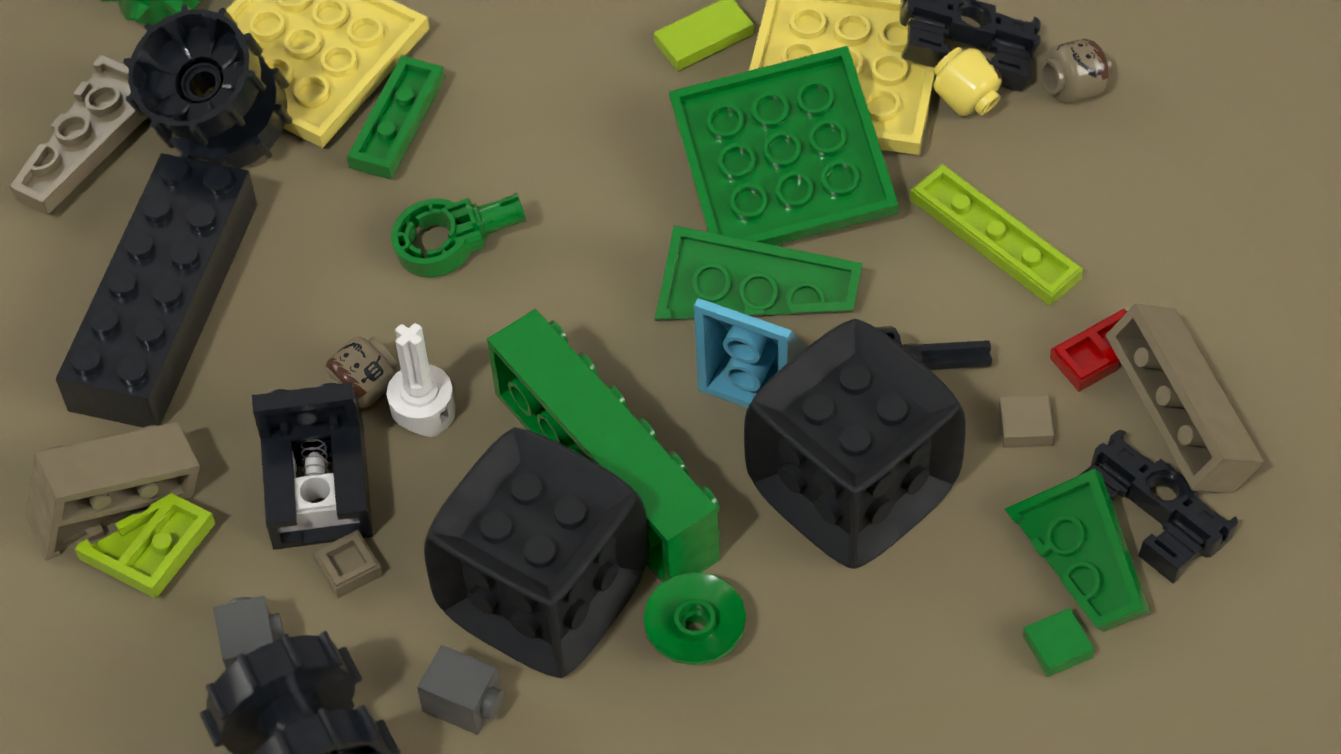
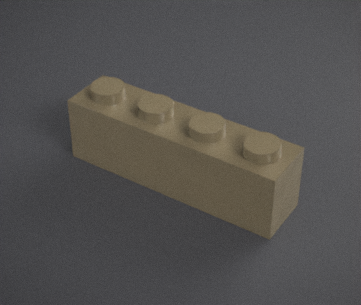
[1105,304,1264,493]

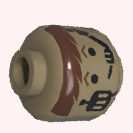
[1040,39,1112,103]
[325,337,398,408]

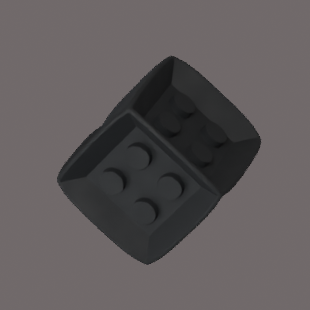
[744,319,966,569]
[424,427,649,678]

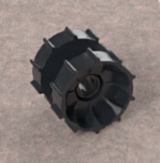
[123,4,293,169]
[200,631,400,754]

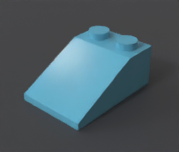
[694,298,808,408]

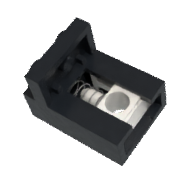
[252,382,373,550]

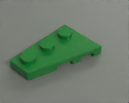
[1004,469,1150,632]

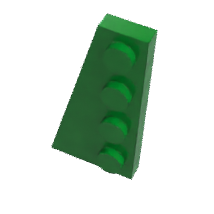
[655,225,863,321]

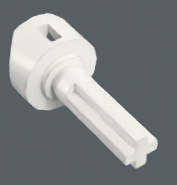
[386,323,456,437]

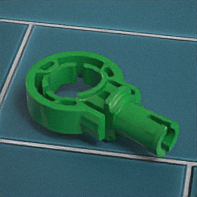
[391,193,527,277]

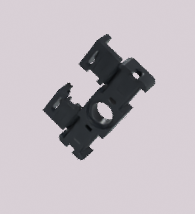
[900,0,1041,92]
[1080,430,1238,584]

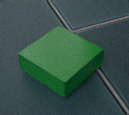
[1023,608,1095,677]

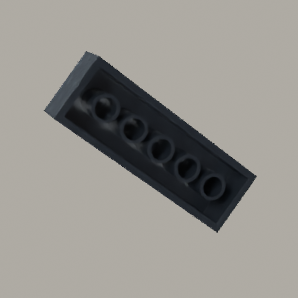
[56,153,257,428]

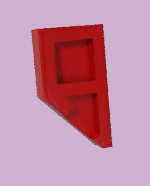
[1050,309,1127,392]

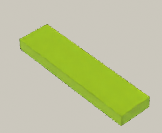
[910,164,1083,306]

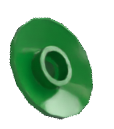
[643,572,747,666]

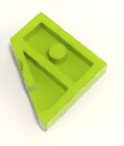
[75,493,216,599]

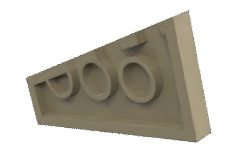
[10,54,147,215]

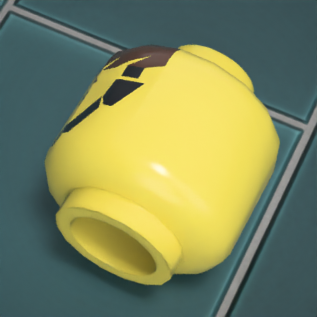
[933,47,1002,116]

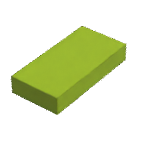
[654,0,754,72]

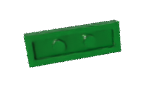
[347,55,445,179]

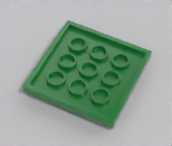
[668,45,899,245]

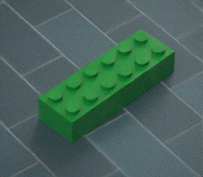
[487,308,721,583]

